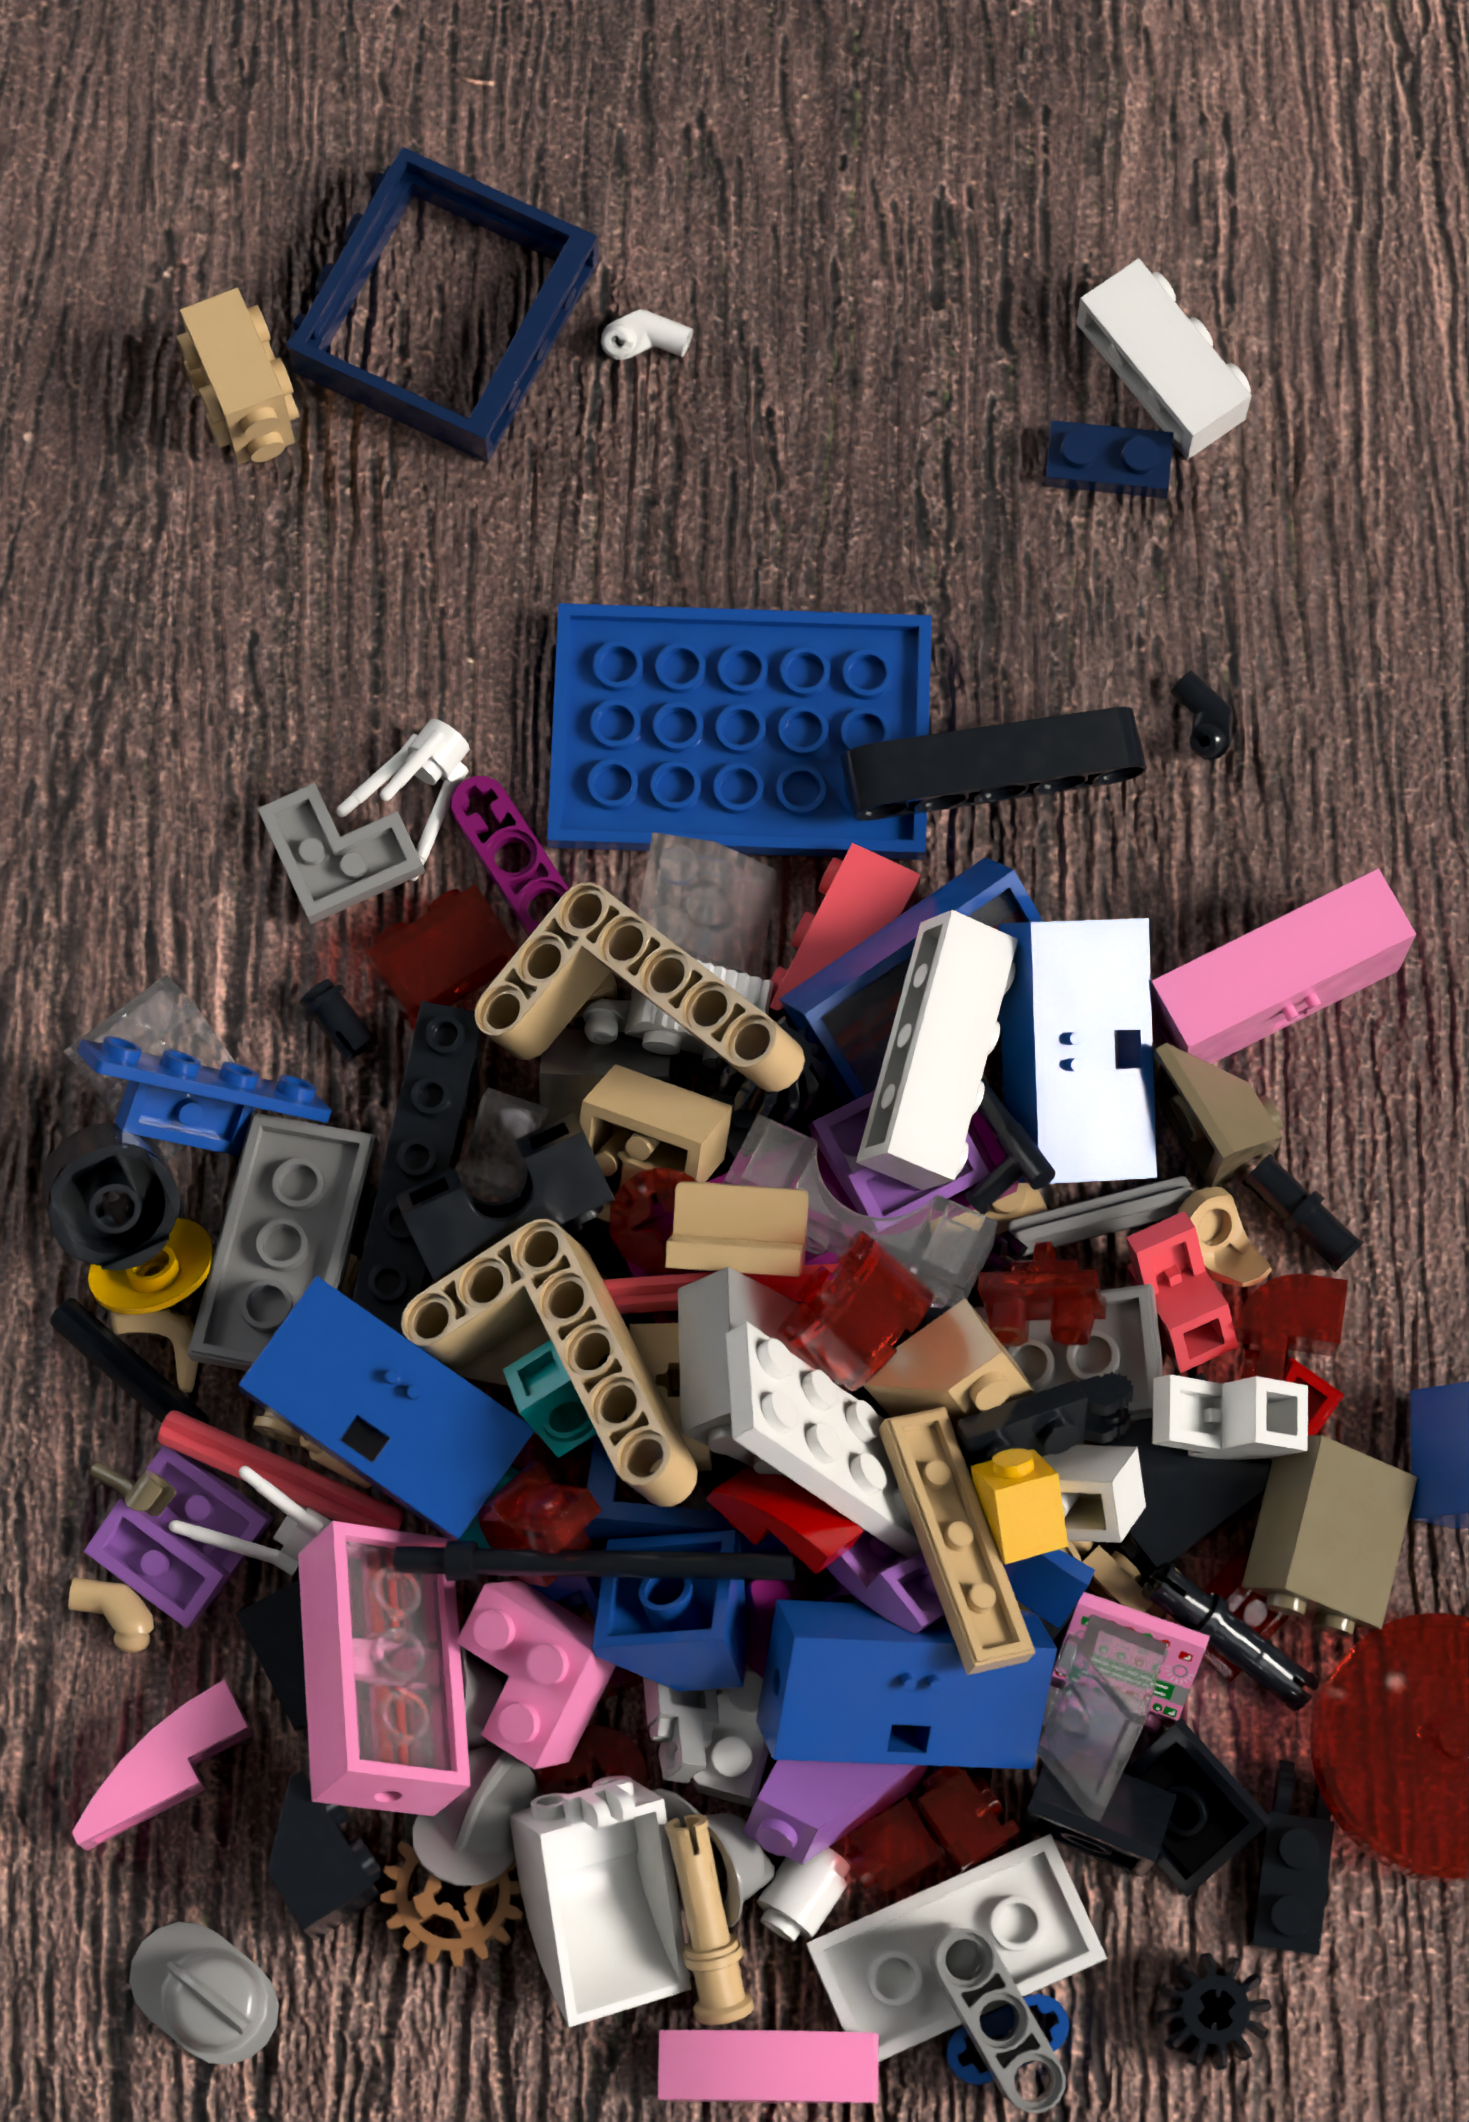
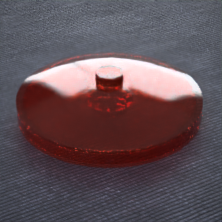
[1310,1613,1469,1882]

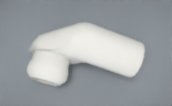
[601,310,693,360]

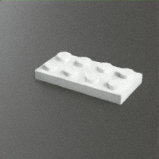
[726,1321,922,1559]
[806,1834,1107,2062]

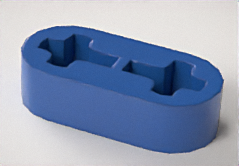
[946,1994,1069,2086]

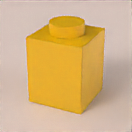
[971,1448,1068,1564]

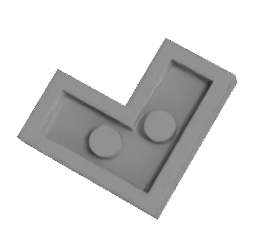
[257,783,426,924]

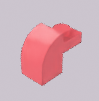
[1126,1211,1238,1373]

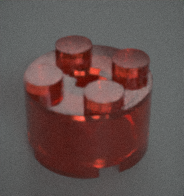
[777,1230,935,1392]

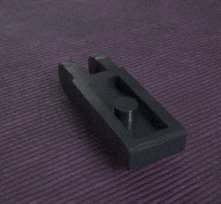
[957,1372,1134,1481]
[1250,1760,1336,1957]

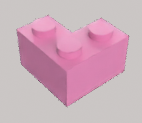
[456,1580,616,1769]

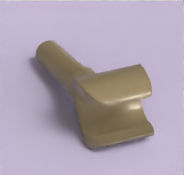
[90,1462,176,1516]

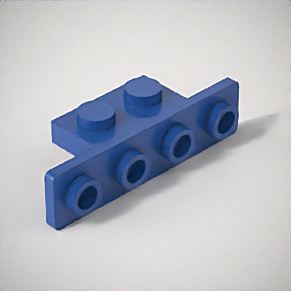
[77,1036,332,1156]

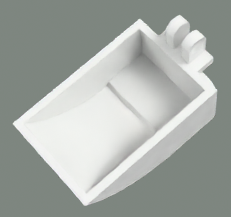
[510,1776,691,2027]

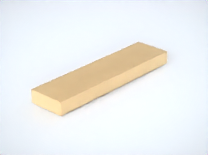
[878,1407,1036,1675]

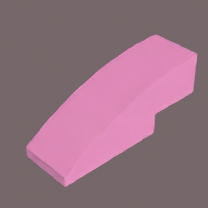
[72,1680,254,1851]
[658,2030,878,2103]

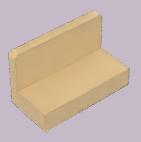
[665,1181,809,1277]

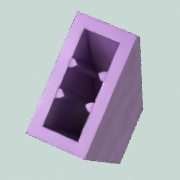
[743,1725,929,1865]

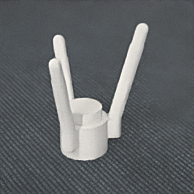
[336,719,470,882]
[169,1466,332,1576]

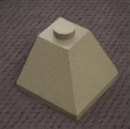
[1153,1043,1283,1188]

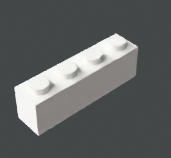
[856,910,1018,1190]

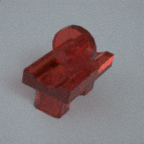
[977,1241,1107,1346]

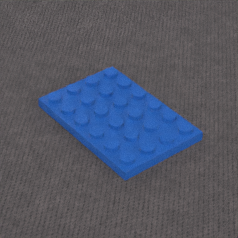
[547,603,932,860]

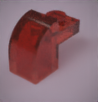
[1234,1273,1348,1381]
[478,1462,602,1587]

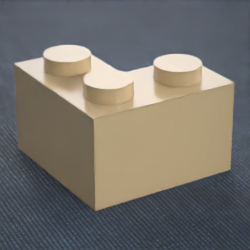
[579,1064,733,1222]

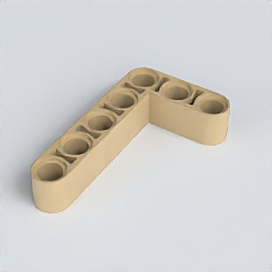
[474,882,805,1091]
[401,1219,698,1507]

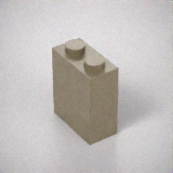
[1242,1435,1418,1637]

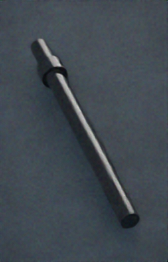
[393,1540,796,1582]

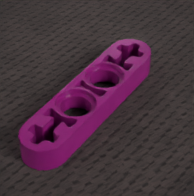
[451,776,569,937]

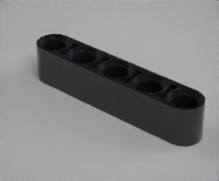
[840,707,1147,821]

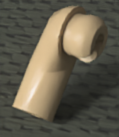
[68,1577,154,1653]

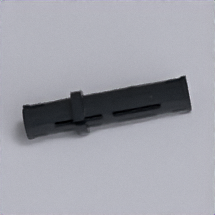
[1142,1562,1319,1711]

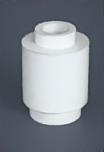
[757,1847,851,1943]

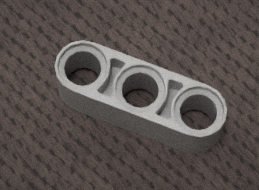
[930,1928,1066,2113]

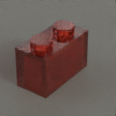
[367,885,517,1030]

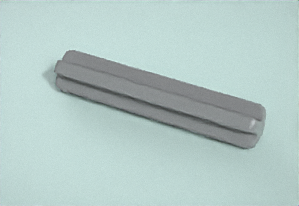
[1008,1175,1193,1257]

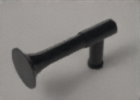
[964,1076,1056,1215]

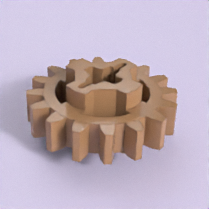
[380,1842,524,1969]

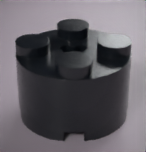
[42,1123,180,1271]

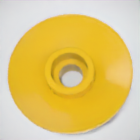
[88,1218,215,1315]

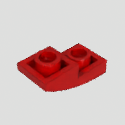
[706,1465,864,1574]

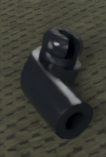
[1171,670,1233,760]

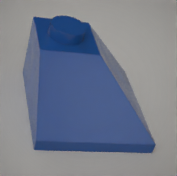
[592,1530,749,1691]

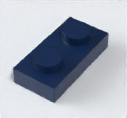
[1044,420,1174,499]

